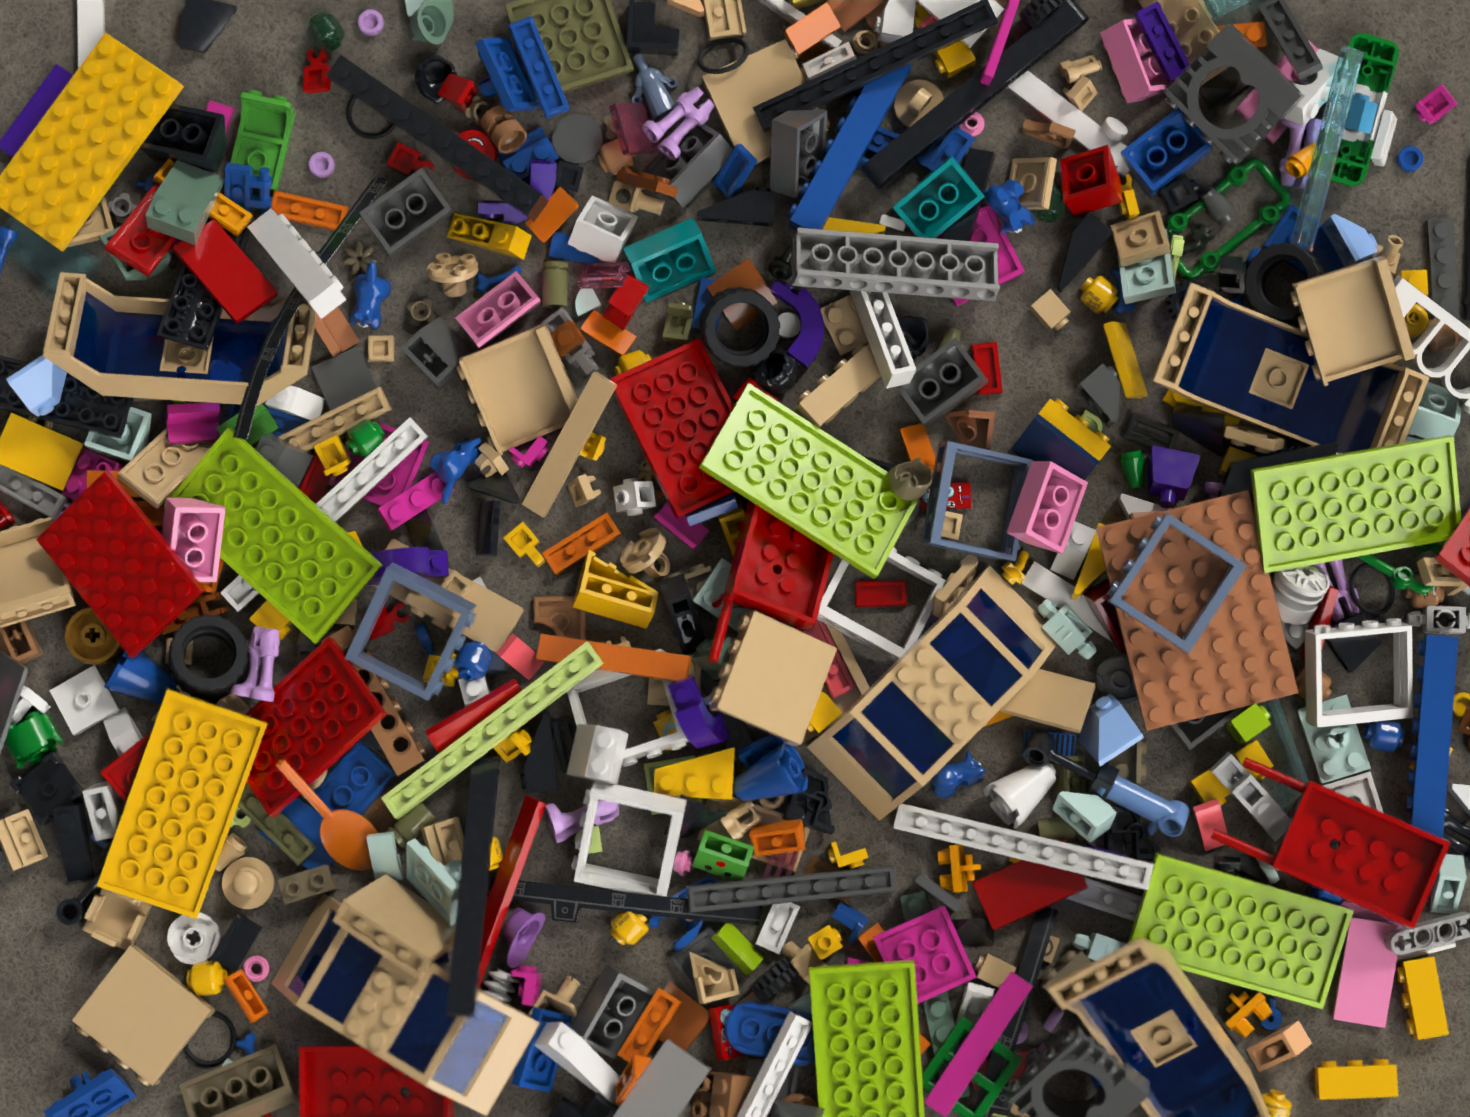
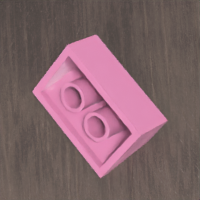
[1100,19,1175,103]
[455,271,541,350]
[1006,461,1088,554]
[162,498,226,582]

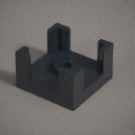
[9,752,84,826]

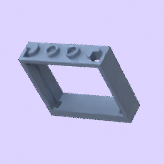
[921,441,1033,562]
[1107,513,1247,653]
[345,563,476,701]

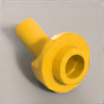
[1001,550,1029,585]

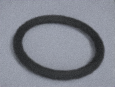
[697,37,749,74]
[346,96,396,139]
[1349,563,1395,616]
[183,1011,237,1066]

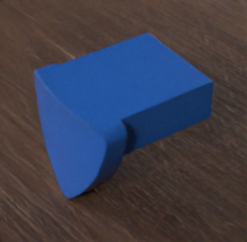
[832,901,868,945]

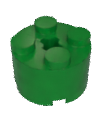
[4,711,64,769]

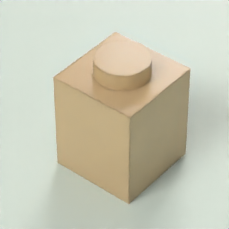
[1029,289,1070,332]
[973,953,1016,989]

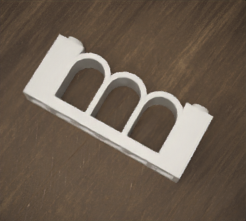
[1393,275,1470,414]

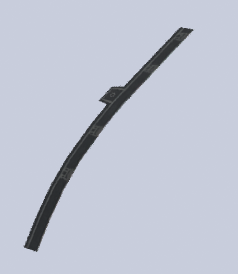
[233,177,388,440]
[457,877,763,925]
[972,907,1058,1117]

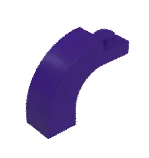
[477,160,557,224]
[770,280,824,370]
[367,547,449,585]
[668,676,729,749]

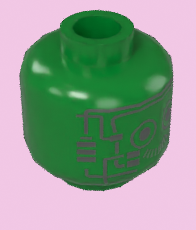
[345,419,385,458]

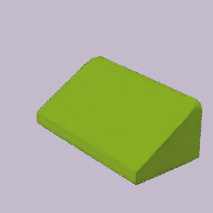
[711,923,764,976]

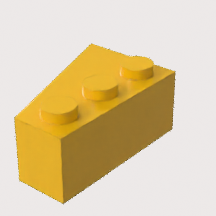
[573,549,659,629]
[654,747,735,800]

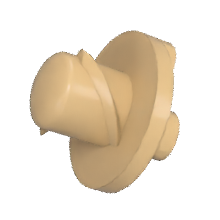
[427,253,479,297]
[222,857,275,909]

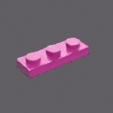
[376,471,454,531]

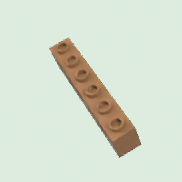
[321,626,428,777]

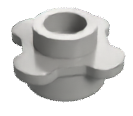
[108,193,137,223]

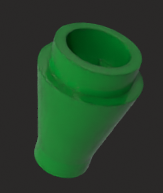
[1119,450,1145,488]

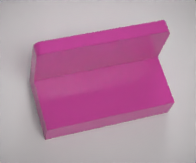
[165,402,220,445]
[653,502,710,552]

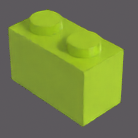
[1224,703,1271,744]

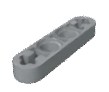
[1384,911,1470,955]

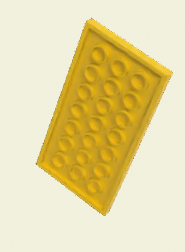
[0,32,184,252]
[97,688,267,919]

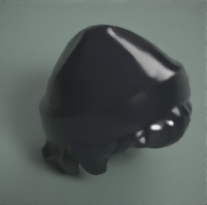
[752,348,798,394]

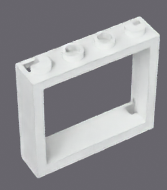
[817,547,947,662]
[1305,618,1413,727]
[567,649,689,767]
[571,780,687,897]

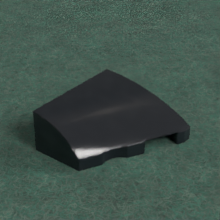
[178,0,237,53]
[1172,403,1226,457]
[476,500,501,557]
[782,768,835,834]
[663,794,730,838]
[1104,807,1158,860]

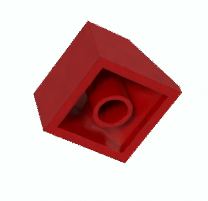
[1060,145,1123,217]

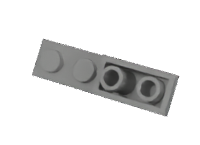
[1209,752,1290,842]

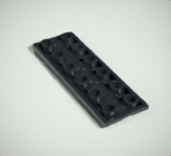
[157,216,255,351]
[0,355,134,438]

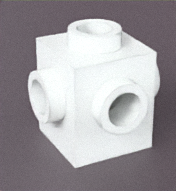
[613,478,656,516]

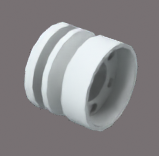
[1271,564,1330,625]

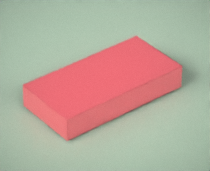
[496,633,545,680]
[1193,799,1227,852]

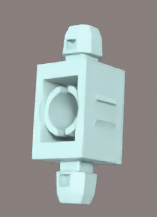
[1038,599,1097,659]
[1072,932,1127,961]

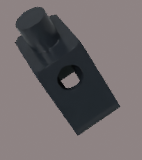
[1325,614,1385,673]

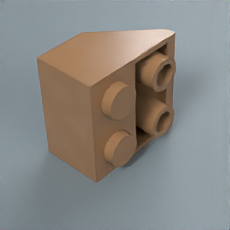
[0,620,45,664]
[691,1071,755,1117]

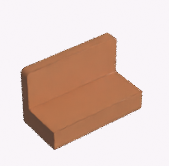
[827,0,884,31]
[315,306,359,357]

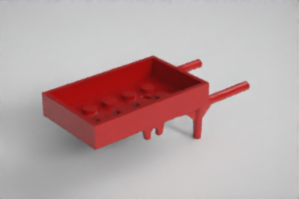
[708,500,834,663]
[1211,757,1451,929]
[299,1044,491,1117]

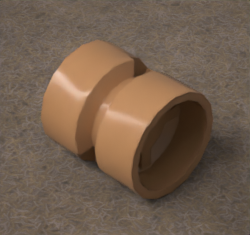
[480,105,527,154]

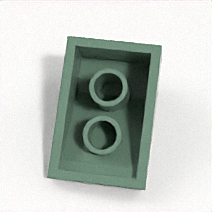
[146,160,225,245]

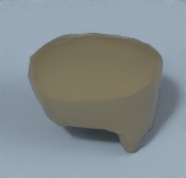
[888,458,933,500]

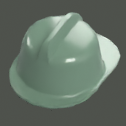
[410,0,454,45]

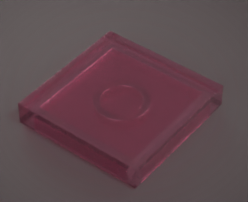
[609,103,661,155]

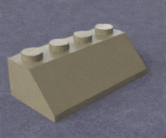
[179,1044,299,1117]

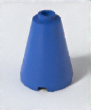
[104,650,180,704]
[733,743,808,801]

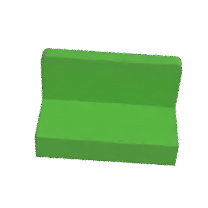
[216,402,279,446]

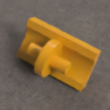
[937,845,981,893]
[1225,991,1273,1038]

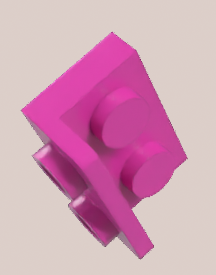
[510,965,542,1006]

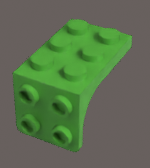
[230,90,296,191]

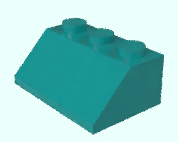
[892,155,985,238]
[623,218,716,303]

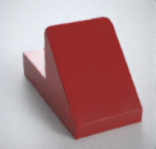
[438,74,477,114]
[602,273,650,330]

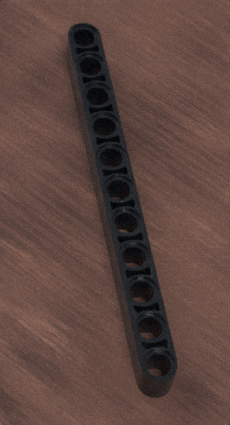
[861,0,1089,189]
[447,754,500,1017]

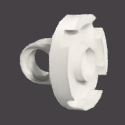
[10,686,51,725]

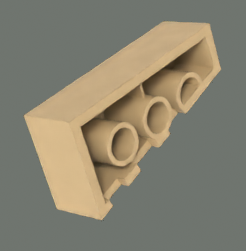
[793,343,881,428]

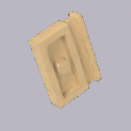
[702,0,747,40]
[0,809,48,872]
[421,817,464,866]

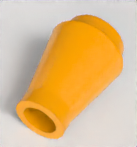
[1285,142,1322,179]

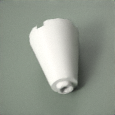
[984,762,1057,829]

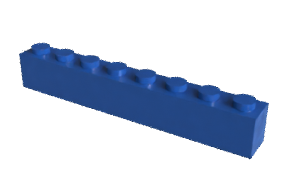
[787,63,913,231]
[1405,635,1459,839]

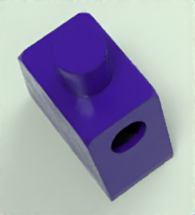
[1147,445,1200,509]

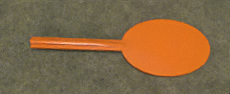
[276,759,378,871]

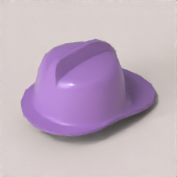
[503,908,545,968]

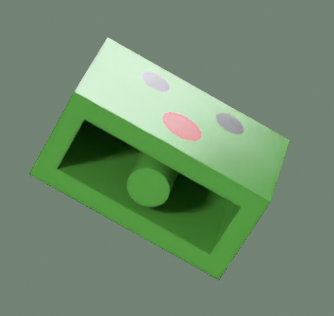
[692,830,754,881]

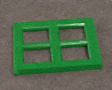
[922,1016,1023,1117]

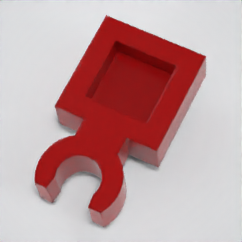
[303,48,331,94]
[386,142,435,177]
[361,603,410,640]

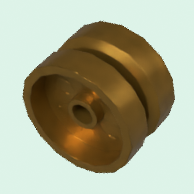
[64,608,124,666]

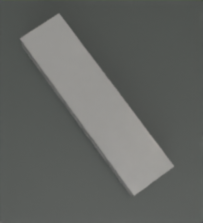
[792,228,1000,301]
[613,1038,712,1117]

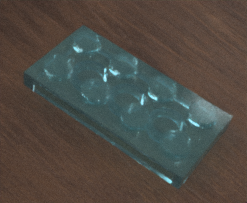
[3,216,104,292]

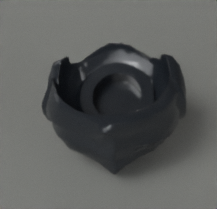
[415,55,457,104]
[898,316,930,360]

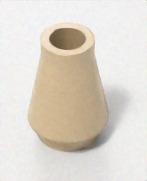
[215,833,247,872]

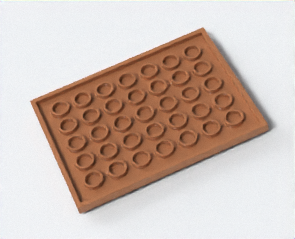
[1096,490,1298,731]

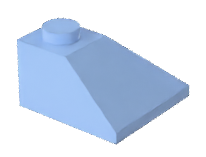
[1321,214,1378,267]
[6,355,67,417]
[1078,693,1144,766]

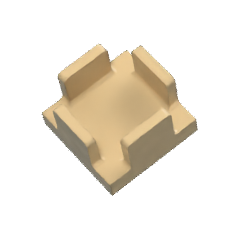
[82,888,153,950]

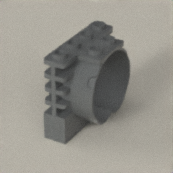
[1164,23,1305,164]
[1007,1026,1149,1117]

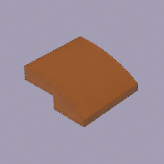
[706,258,778,331]
[659,981,711,1052]

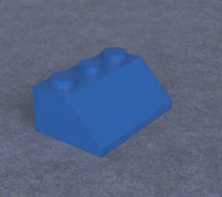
[1120,107,1213,199]

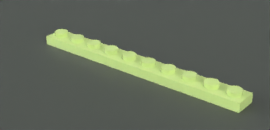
[381,641,604,819]

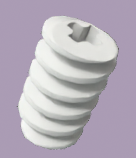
[475,967,521,1026]

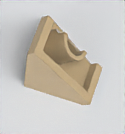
[689,952,740,1004]

